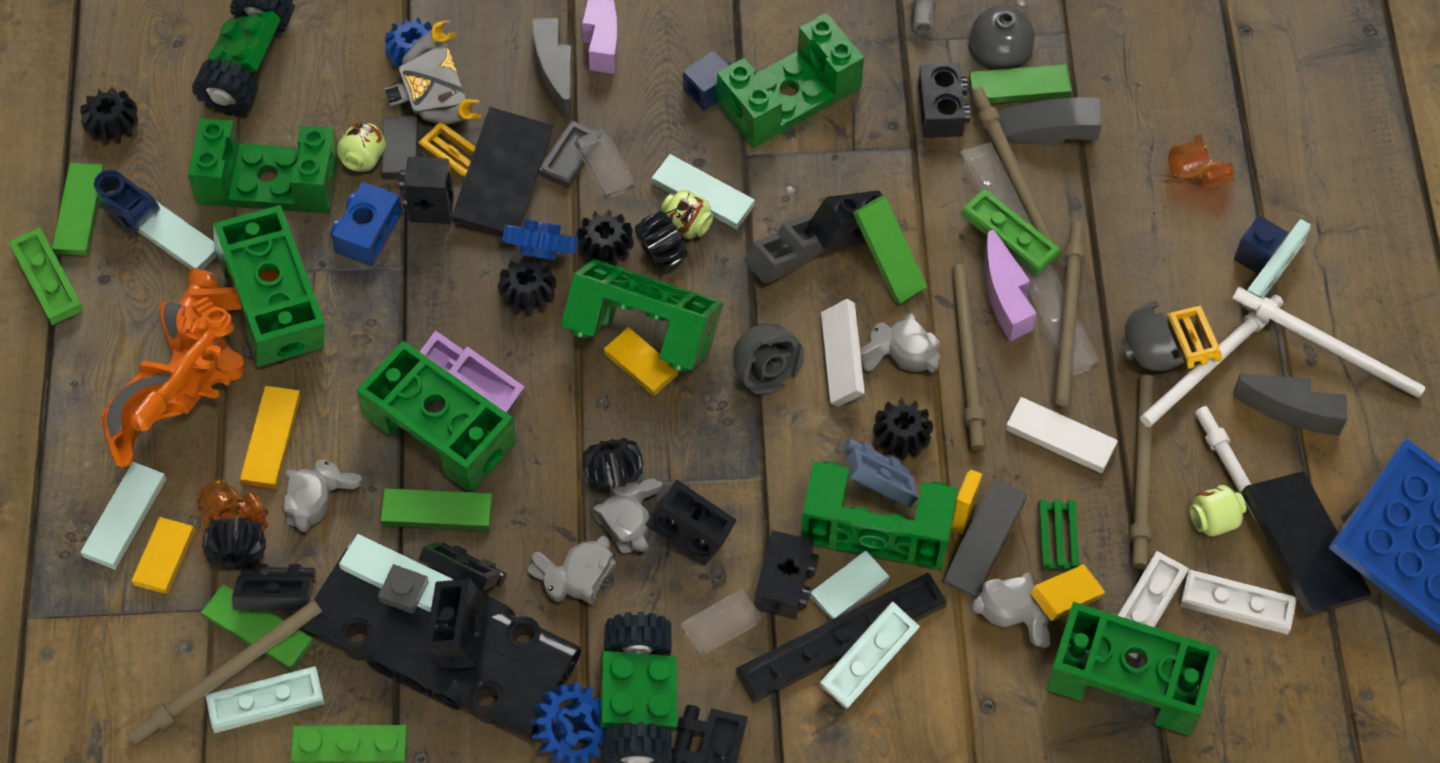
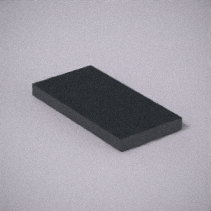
[451,107,553,237]
[1241,471,1372,616]

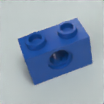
[331,182,402,266]

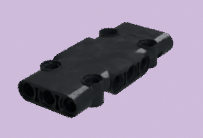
[302,541,581,740]

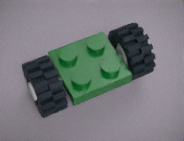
[192,0,295,117]
[600,612,677,763]

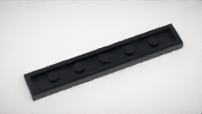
[736,572,947,703]

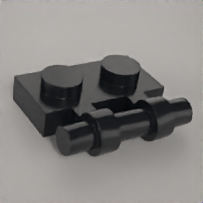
[418,542,507,591]
[232,563,316,612]
[672,705,748,763]

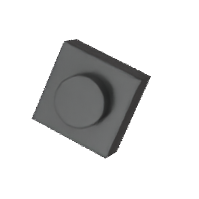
[378,564,429,614]

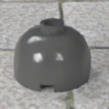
[969,5,1035,70]
[1121,300,1184,372]
[733,323,804,394]

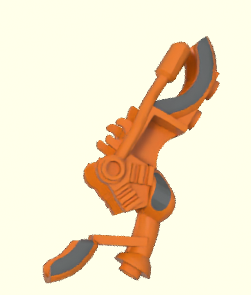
[100,268,279,467]

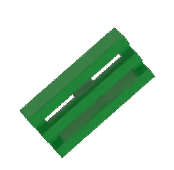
[1038,499,1079,571]

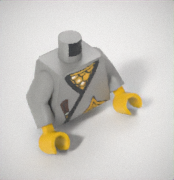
[384,20,482,125]

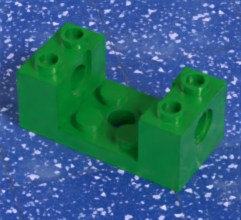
[716,13,864,149]
[188,118,340,214]
[213,205,325,367]
[560,259,724,371]
[356,340,517,492]
[800,461,958,571]
[1046,602,1219,736]

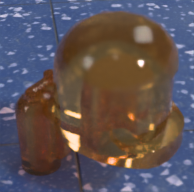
[1168,134,1235,188]
[196,480,268,531]

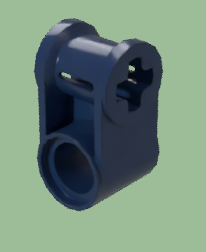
[94,170,160,233]

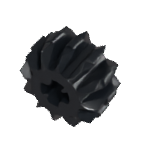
[80,87,138,145]
[576,209,634,266]
[635,211,688,271]
[498,256,557,316]
[872,398,933,460]
[582,438,644,489]
[202,515,266,570]

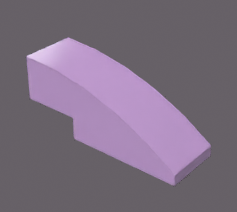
[582,0,618,74]
[984,229,1037,342]
[420,330,525,412]

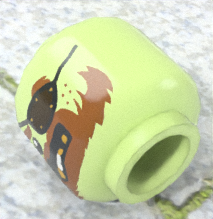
[337,122,386,172]
[661,189,714,239]
[1189,485,1246,537]

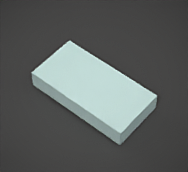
[810,551,890,621]

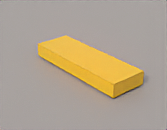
[240,386,301,490]

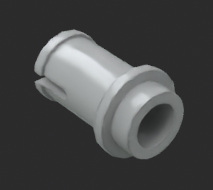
[911,0,937,34]

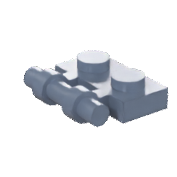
[843,439,918,508]

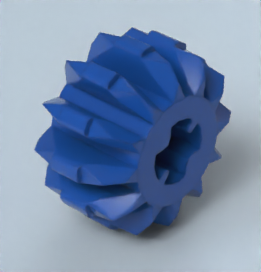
[385,17,433,69]

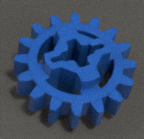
[502,219,578,260]
[530,683,607,763]

